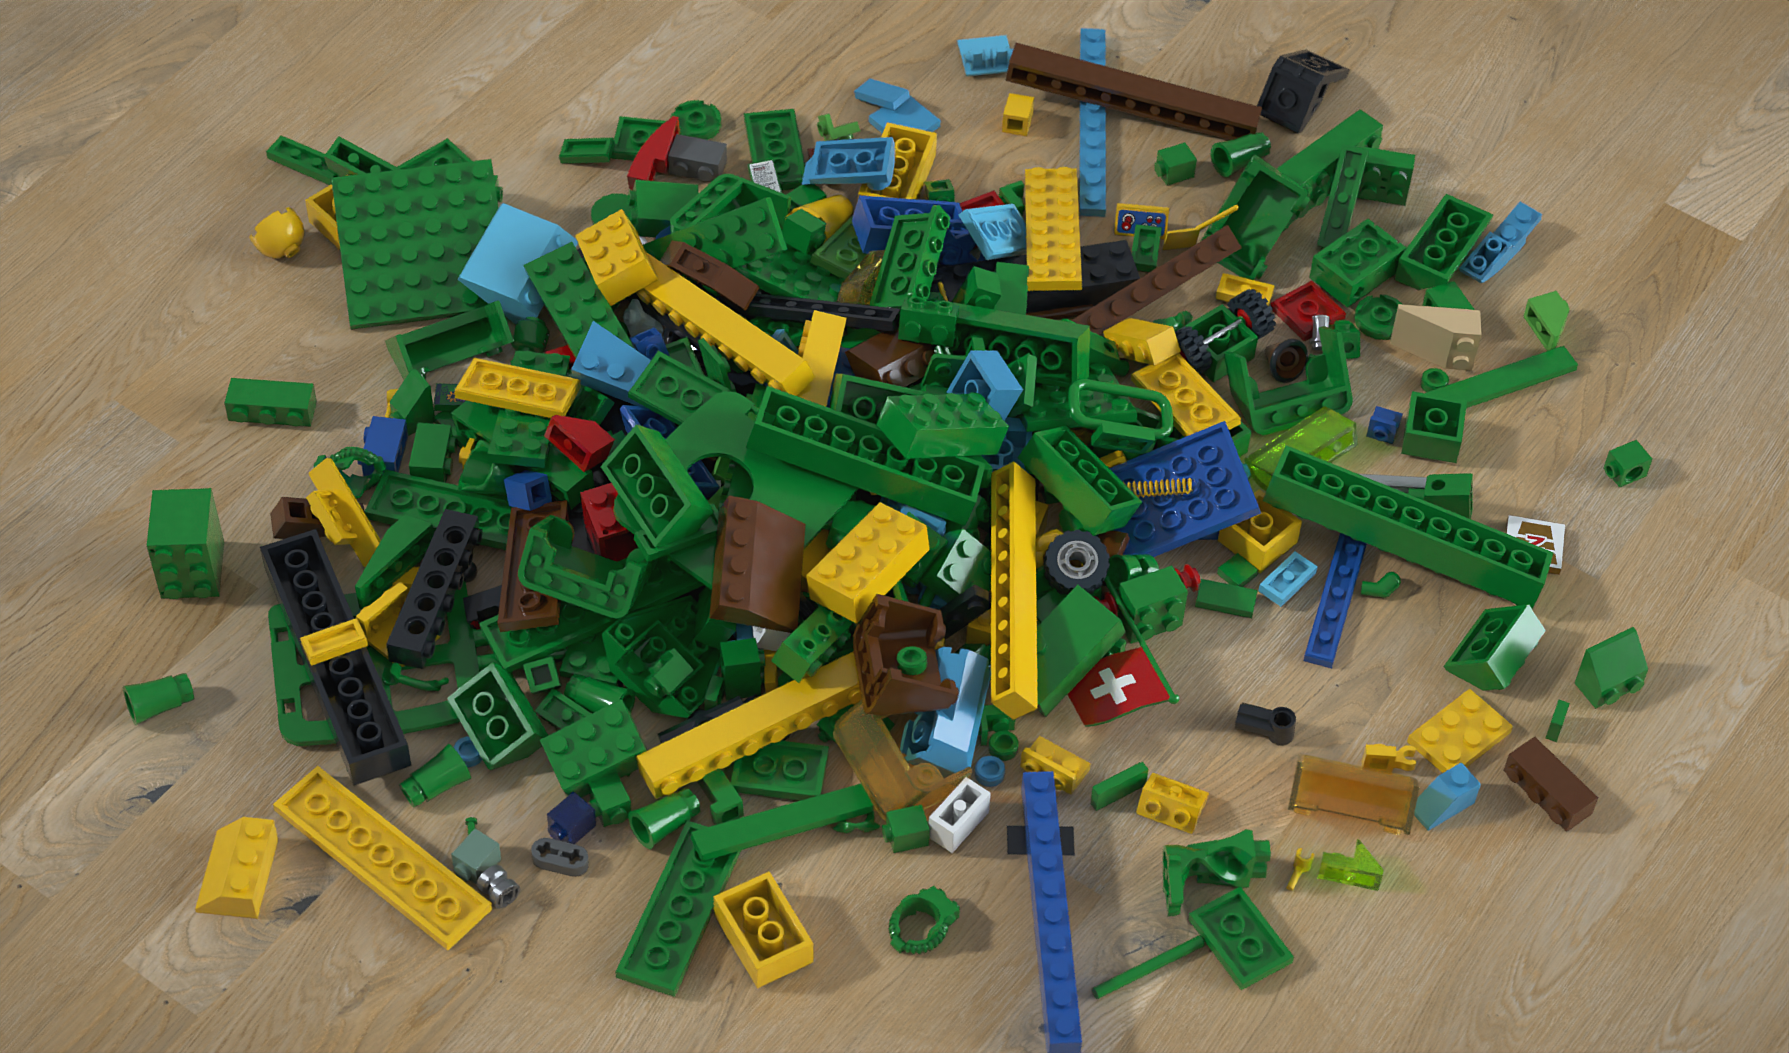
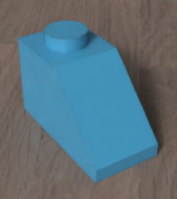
[1409,762,1481,831]

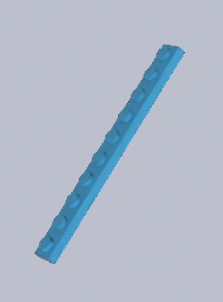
[1079,28,1106,217]

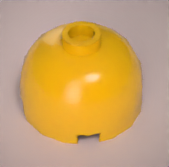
[249,207,305,259]

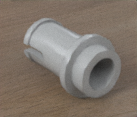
[1310,315,1330,351]

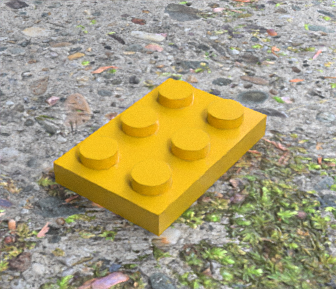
[1407,688,1513,773]

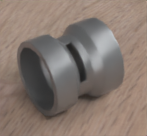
[477,865,520,909]

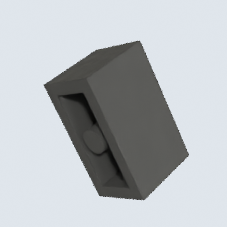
[668,134,727,182]

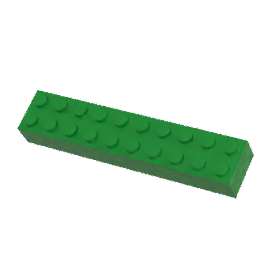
[1263,445,1554,609]

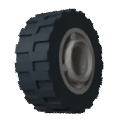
[1044,530,1110,595]

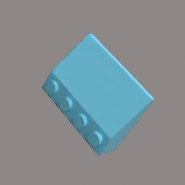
[457,203,578,324]

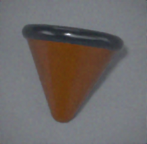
[1265,339,1308,383]

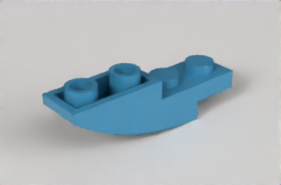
[1459,201,1542,284]

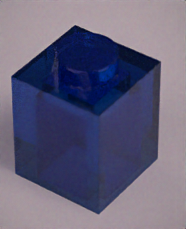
[547,792,596,844]

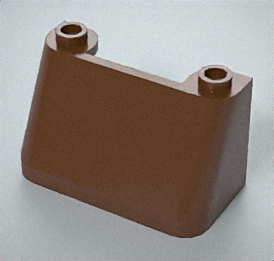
[853,594,959,716]

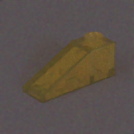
[836,250,885,305]

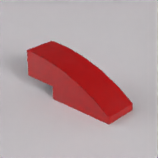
[627,116,680,190]

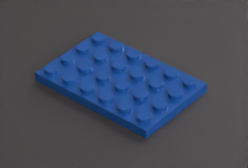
[1095,421,1261,557]

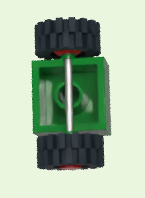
[1175,289,1276,383]

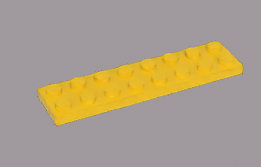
[1025,167,1082,291]
[273,766,492,950]

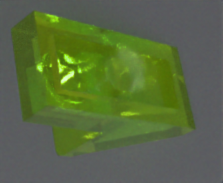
[1318,839,1384,891]

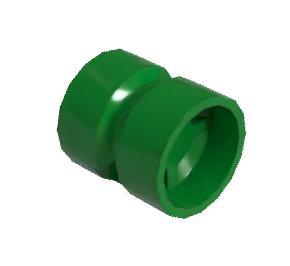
[1107,554,1159,592]

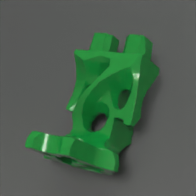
[1162,829,1271,917]

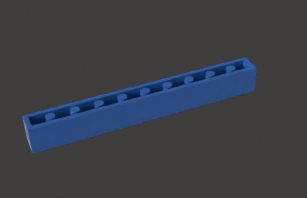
[1021,771,1082,1053]

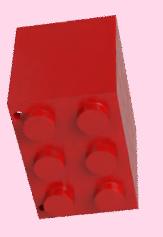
[580,483,639,562]

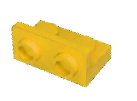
[1020,735,1091,795]
[1136,772,1209,834]

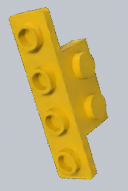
[306,458,381,567]

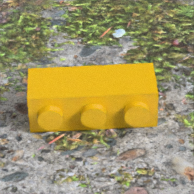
[1103,318,1181,365]

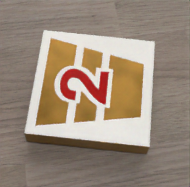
[1506,515,1565,575]

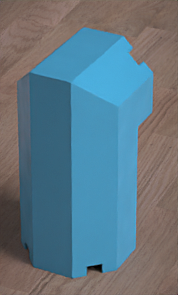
[900,647,991,783]

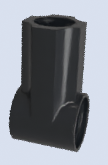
[1235,702,1296,746]

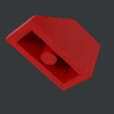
[544,415,615,472]

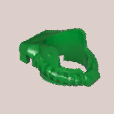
[313,447,386,499]
[888,886,960,955]

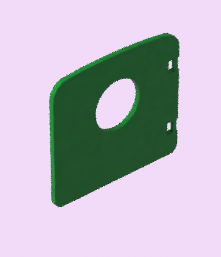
[613,391,859,590]

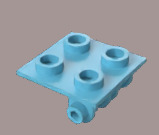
[957,35,1014,76]

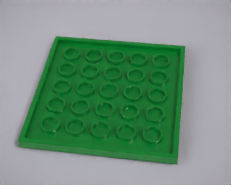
[331,159,498,330]

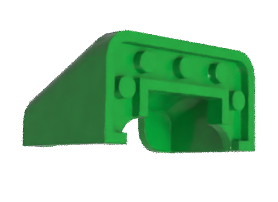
[1200,154,1310,280]
[518,515,658,619]

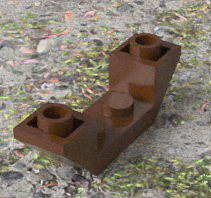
[660,241,760,311]

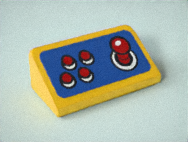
[1114,203,1169,239]

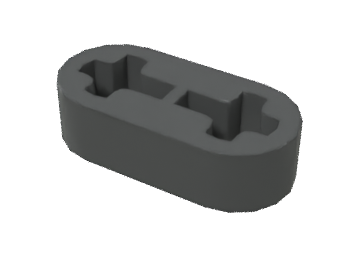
[531,838,589,877]

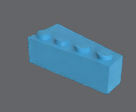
[571,321,651,406]

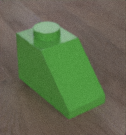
[1523,290,1570,351]

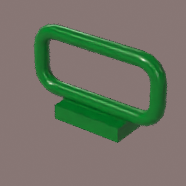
[1068,379,1173,455]

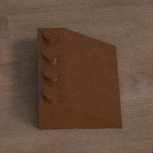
[709,496,806,633]

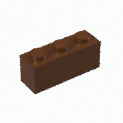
[1503,736,1599,832]

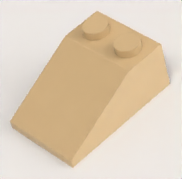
[1390,304,1482,371]

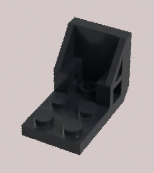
[1257,49,1350,133]

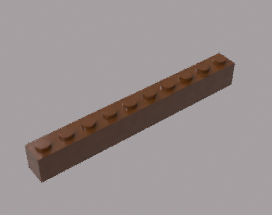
[1005,43,1262,140]

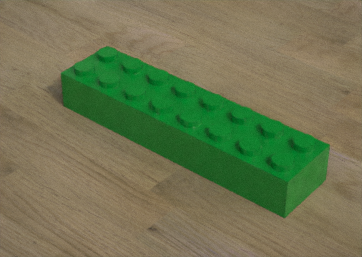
[746,386,985,526]

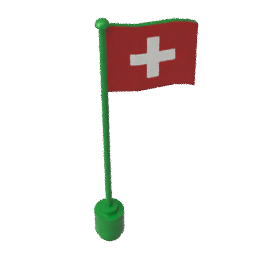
[1059,508,1180,727]

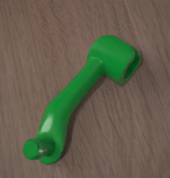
[382,663,449,691]

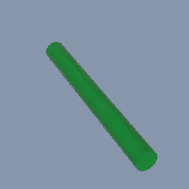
[1092,935,1205,999]

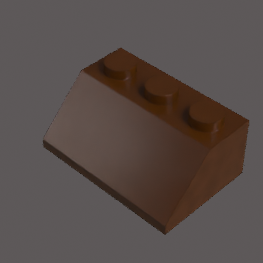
[845,323,935,387]

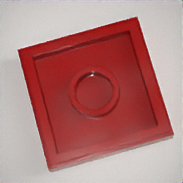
[1271,280,1346,341]

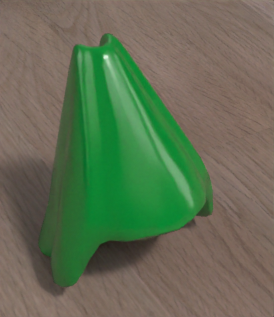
[458,440,520,495]

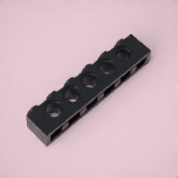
[386,509,483,669]

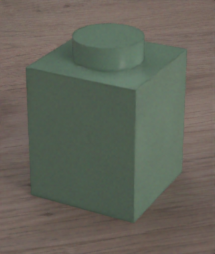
[451,829,501,885]

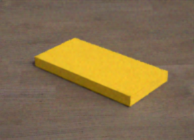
[1131,353,1241,437]
[455,358,581,418]

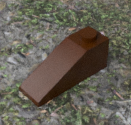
[270,497,364,539]

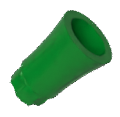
[1210,132,1271,177]
[123,673,195,725]
[564,674,635,714]
[399,744,472,808]
[628,788,700,849]

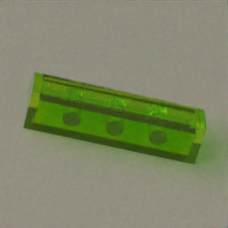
[1244,406,1358,491]

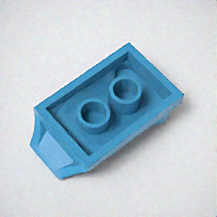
[802,137,895,190]

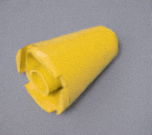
[785,194,853,245]

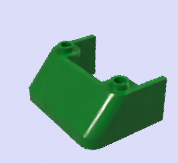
[670,174,791,270]
[385,300,514,380]
[1224,326,1353,435]

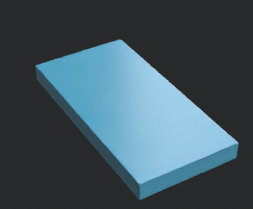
[959,204,1027,260]

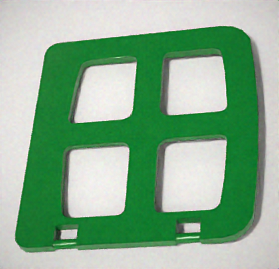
[268,581,479,746]

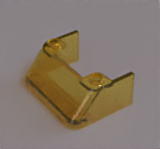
[833,699,973,821]
[1288,754,1420,835]

